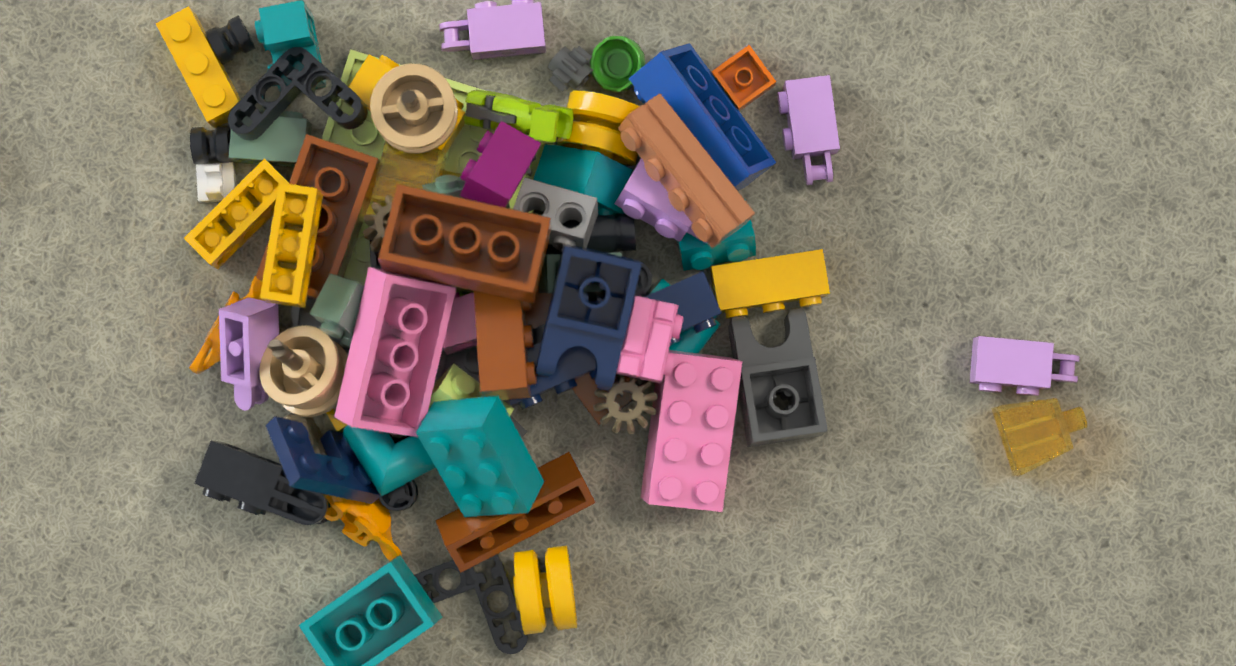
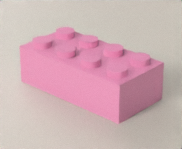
[334,267,456,437]
[640,350,742,512]

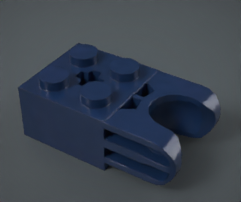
[536,243,642,391]

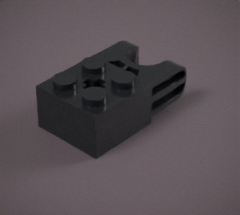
[194,440,331,525]

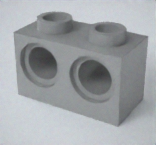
[513,177,598,252]

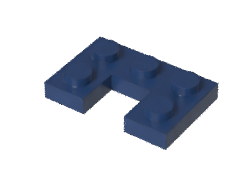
[265,416,381,504]

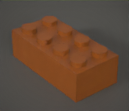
[256,134,383,300]
[378,184,551,304]

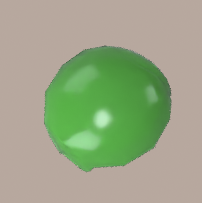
[590,36,646,92]

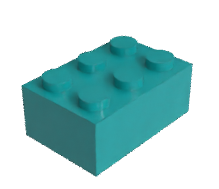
[416,395,544,517]
[298,555,443,666]

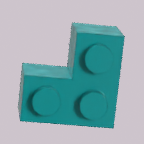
[255,0,326,92]
[533,144,633,216]

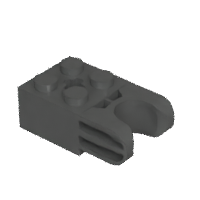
[728,307,828,447]

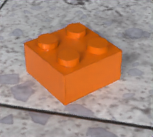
[711,45,776,111]

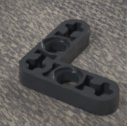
[228,47,368,141]
[414,554,528,654]

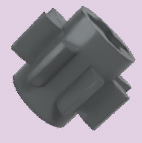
[548,46,594,92]

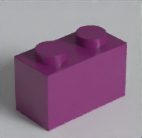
[460,121,541,208]

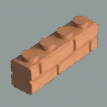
[618,93,756,248]

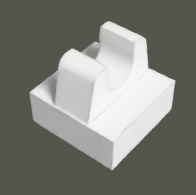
[196,162,236,203]

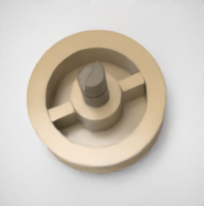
[370,64,458,154]
[259,325,348,417]

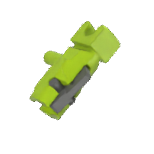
[464,90,573,142]

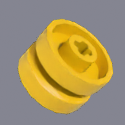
[557,90,640,166]
[513,545,578,635]

